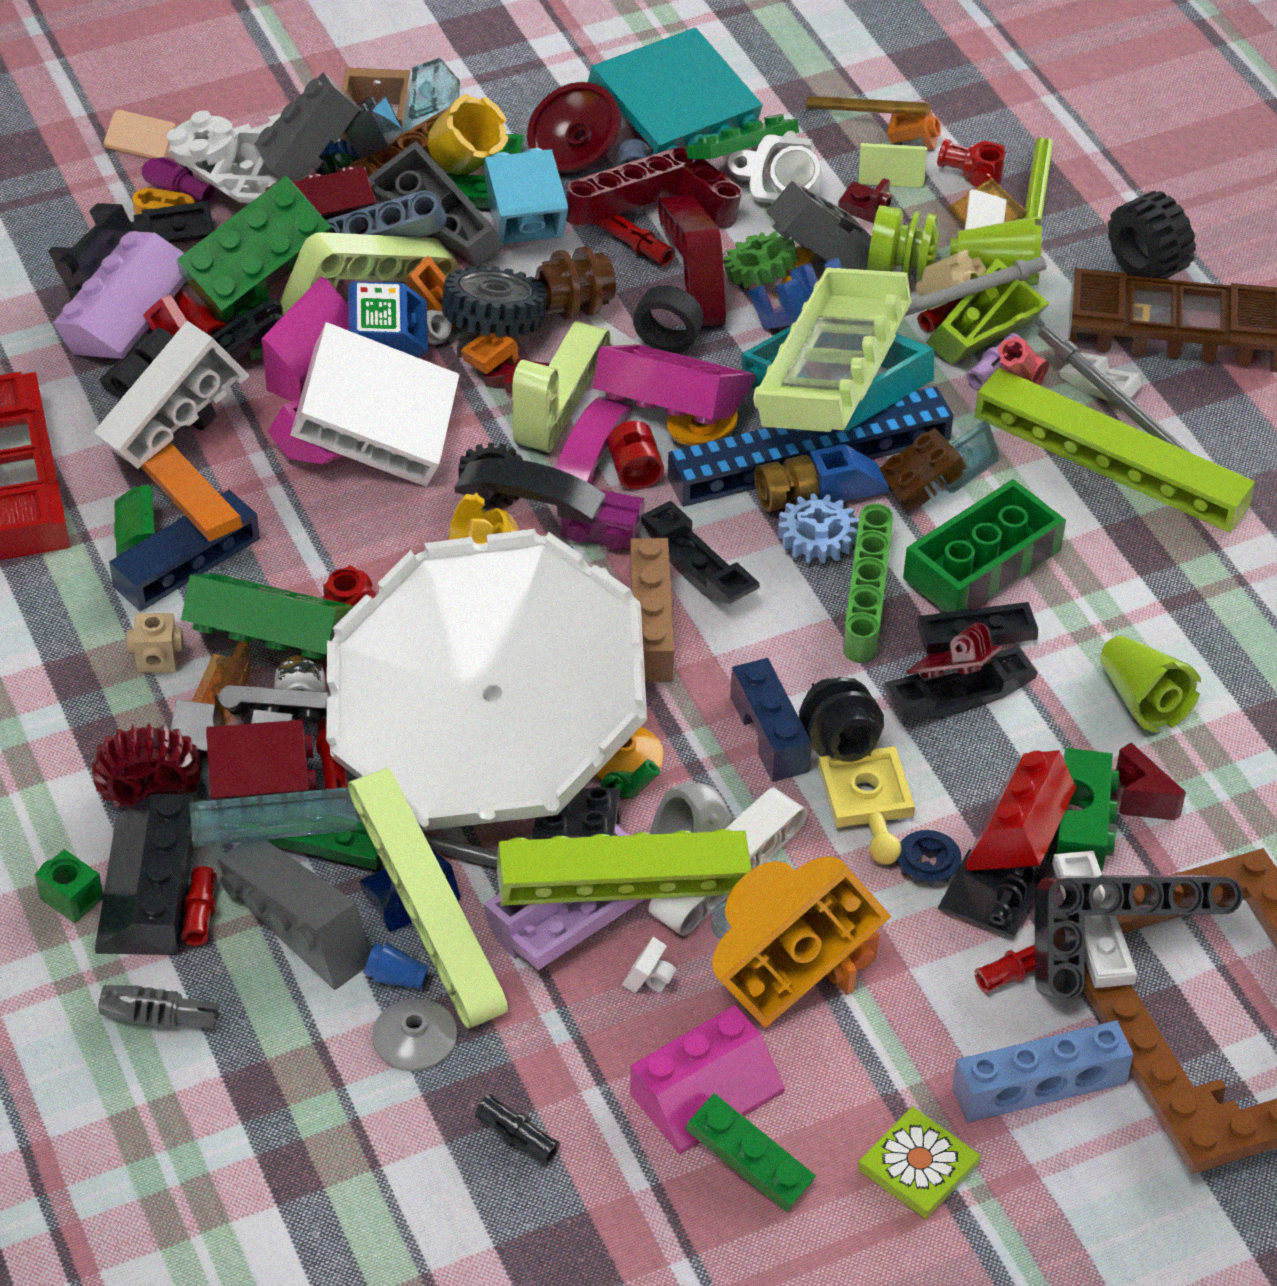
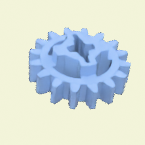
[778,493,859,564]

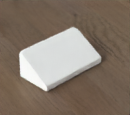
[965,189,1007,230]

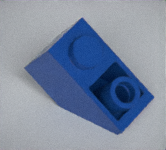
[810,444,889,503]

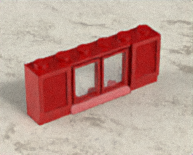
[0,372,70,560]

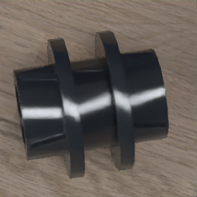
[798,677,884,762]

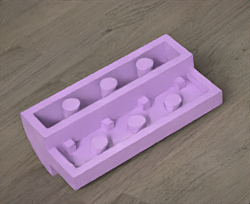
[483,825,645,970]

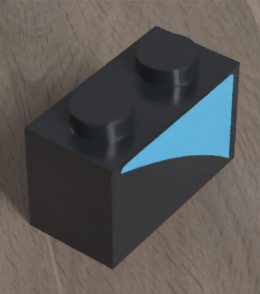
[345,95,404,160]

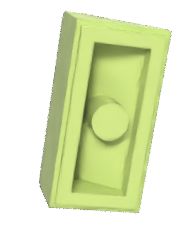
[858,143,927,188]

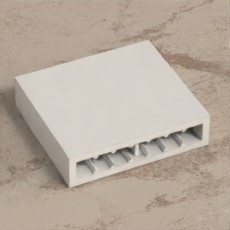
[290,322,459,487]

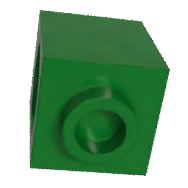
[35,849,103,924]

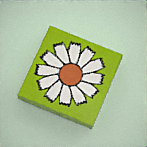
[857,1106,981,1220]

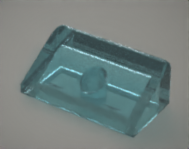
[934,421,1000,493]

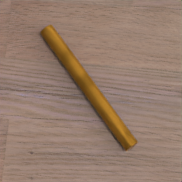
[806,96,931,116]

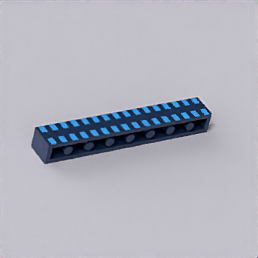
[667,386,954,507]

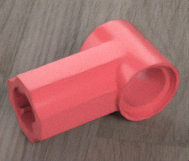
[997,336,1049,385]

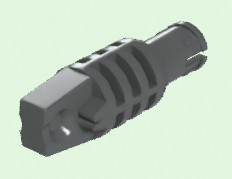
[98,985,219,1030]

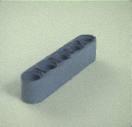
[326,190,447,237]

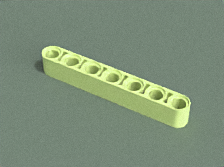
[348,767,508,1029]

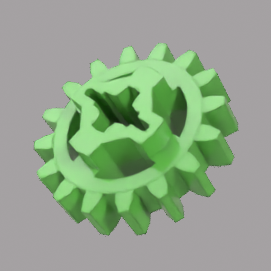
[723,231,799,288]

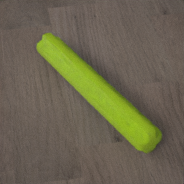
[1024,137,1053,218]

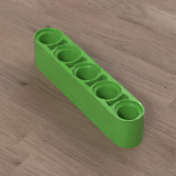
[843,503,893,663]

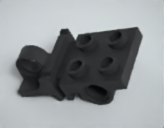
[99,327,216,430]

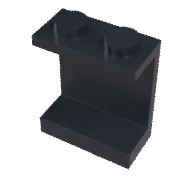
[48,203,135,300]

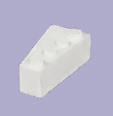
[93,321,250,469]

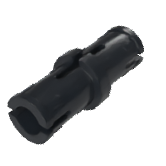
[475,1094,560,1166]

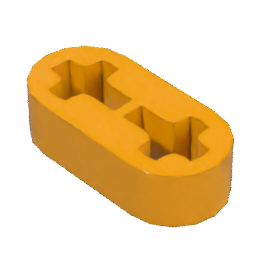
[132,188,194,215]

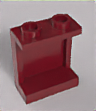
[206,720,317,817]

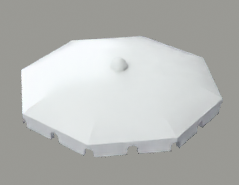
[326,529,647,831]

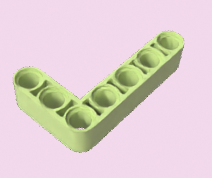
[280,232,458,315]
[512,321,610,453]

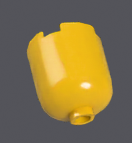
[427,94,508,176]

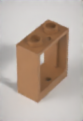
[340,67,412,141]

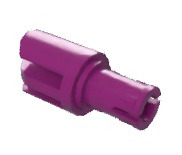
[142,157,215,203]

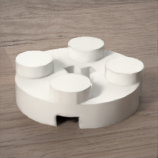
[167,111,236,167]

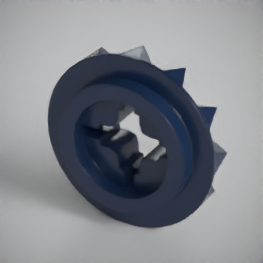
[896,830,961,887]

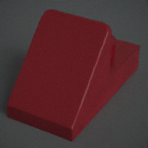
[1116,742,1186,820]

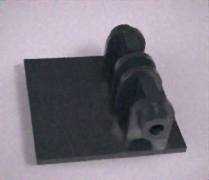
[532,787,621,840]
[938,849,1044,939]

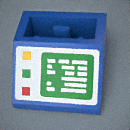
[348,281,428,358]

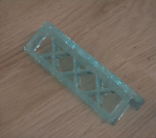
[189,787,357,846]

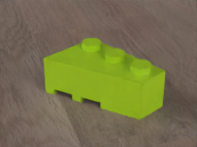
[925,258,1050,365]

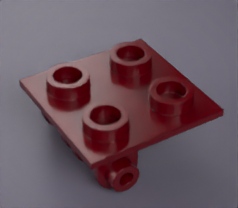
[907,623,1002,678]

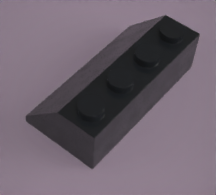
[95,794,197,955]

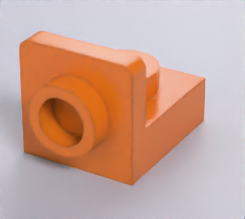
[887,111,941,151]
[461,333,519,374]
[827,930,880,995]

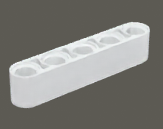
[648,787,808,936]

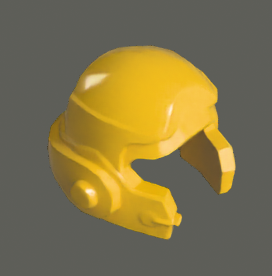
[448,493,519,544]

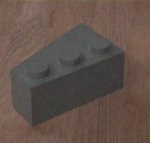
[254,72,360,182]
[766,180,871,270]

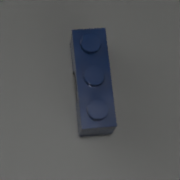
[730,658,812,782]

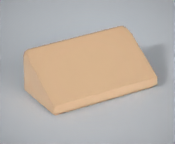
[103,109,176,159]

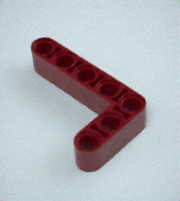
[565,147,742,226]
[658,194,726,328]

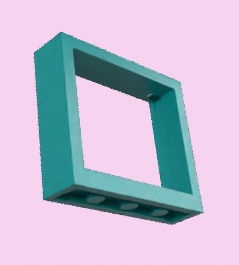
[741,326,934,431]

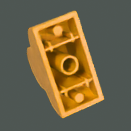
[712,856,892,1028]

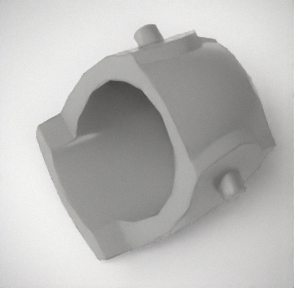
[650,781,732,834]

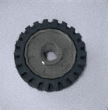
[442,266,547,337]

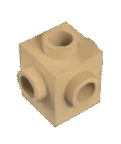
[127,613,184,673]

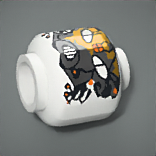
[274,655,325,692]

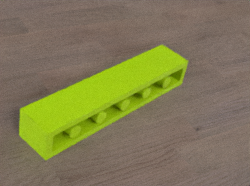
[497,829,752,906]

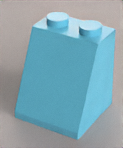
[484,148,568,245]

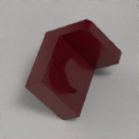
[838,178,892,223]

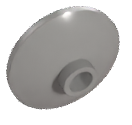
[372,998,457,1072]

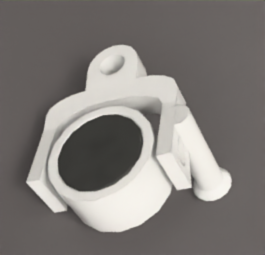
[728,131,823,204]

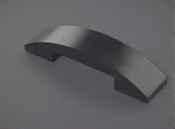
[454,458,606,524]
[641,500,760,604]
[883,646,1038,718]

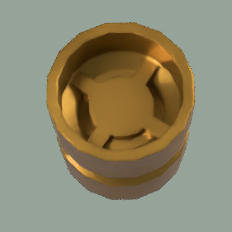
[754,455,819,512]

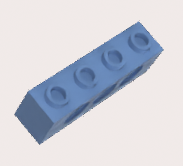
[952,1020,1134,1123]

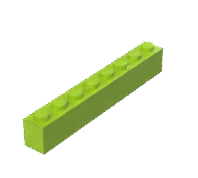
[974,367,1256,533]

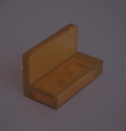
[191,641,251,726]

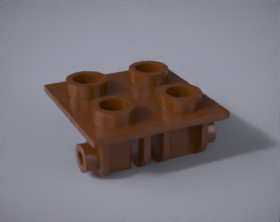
[880,428,968,511]

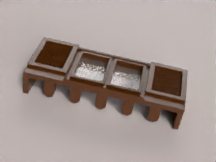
[1068,268,1277,372]

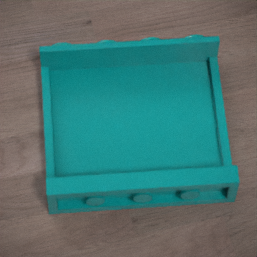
[588,27,763,155]

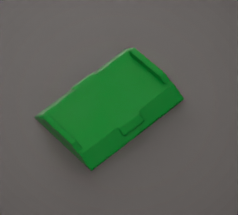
[114,485,155,557]

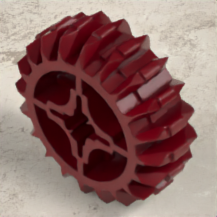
[92,723,202,809]

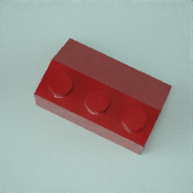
[964,750,1076,871]

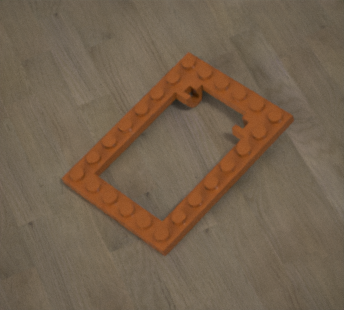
[1053,848,1277,1174]

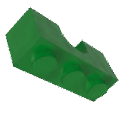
[1055,748,1119,871]

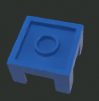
[748,258,842,330]

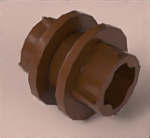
[535,246,616,320]

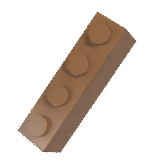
[630,538,674,682]

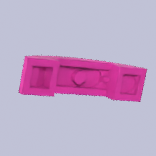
[555,396,633,485]

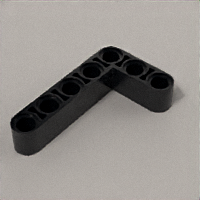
[1035,875,1243,1001]

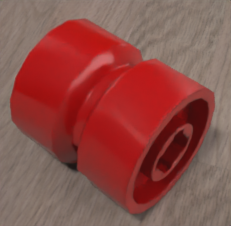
[607,420,664,490]

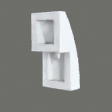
[1059,353,1142,402]

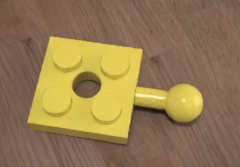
[818,746,915,865]

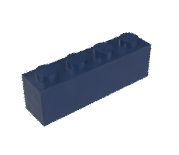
[109,489,260,612]

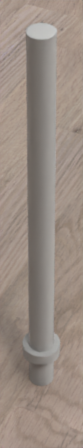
[829,256,1047,341]

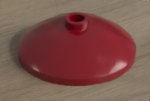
[527,82,621,173]

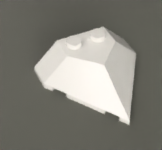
[167,113,281,205]

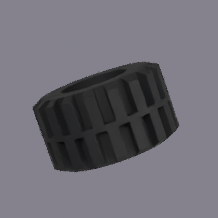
[1108,191,1196,279]

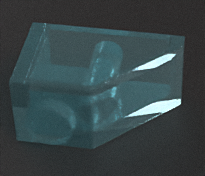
[409,57,460,120]

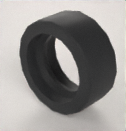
[633,285,704,353]

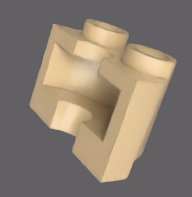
[916,250,987,310]

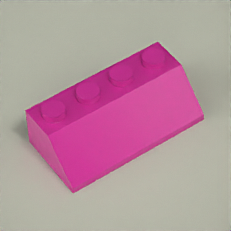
[593,344,756,424]

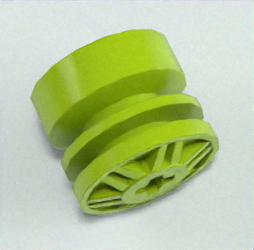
[867,205,939,284]

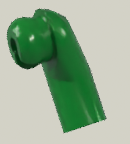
[600,759,660,798]

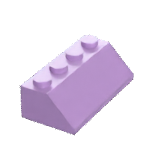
[53,231,186,359]

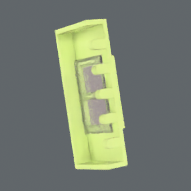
[753,268,912,432]

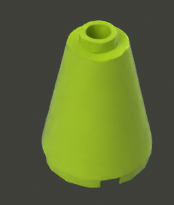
[950,216,1042,285]
[1100,635,1201,732]

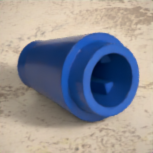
[364,942,429,990]

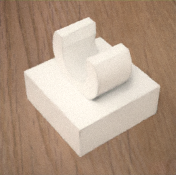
[621,937,677,994]

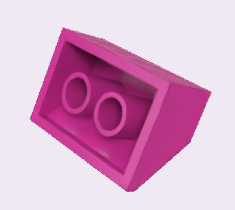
[261,277,349,402]
[630,1005,784,1154]

